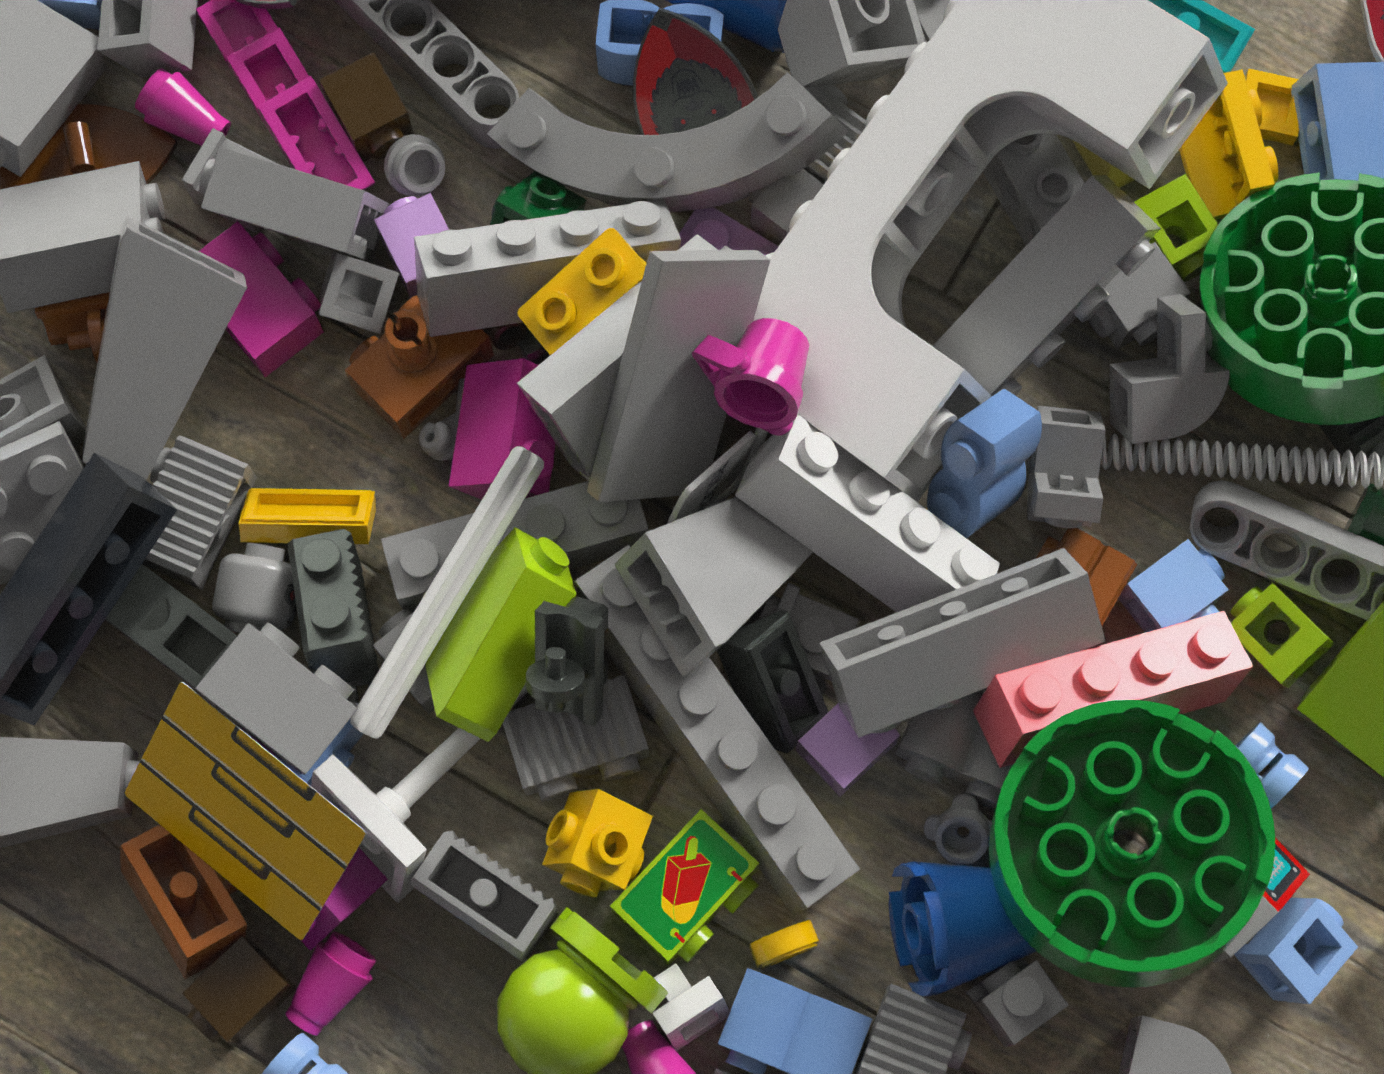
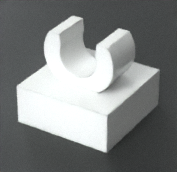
[653,963,730,1051]

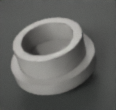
[384,134,445,197]

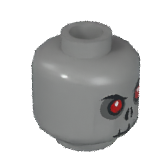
[212,542,297,633]

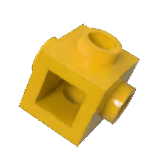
[542,789,653,897]

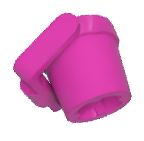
[692,318,810,436]

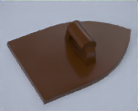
[0,104,178,189]

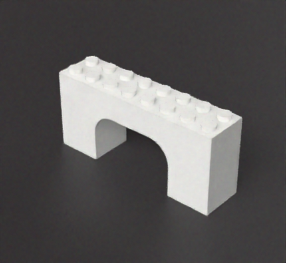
[753,0,1228,502]

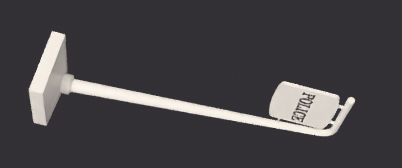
[311,428,769,903]

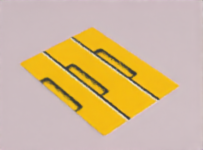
[125,682,366,940]

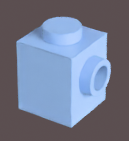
[1118,539,1229,633]

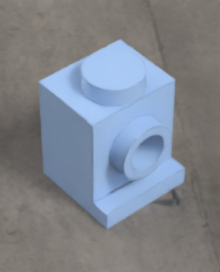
[1234,898,1358,1004]

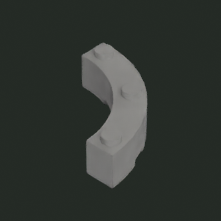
[487,72,848,212]

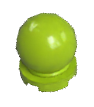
[497,907,668,1074]

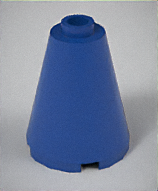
[888,861,1037,997]

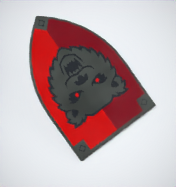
[633,8,758,135]

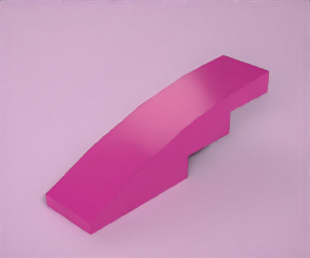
[196,0,375,190]

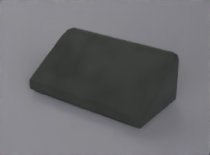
[717,610,829,754]

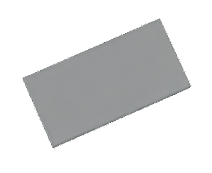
[587,250,770,502]

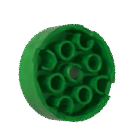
[1200,172,1384,425]
[989,700,1275,988]

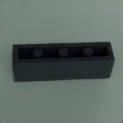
[0,453,177,726]

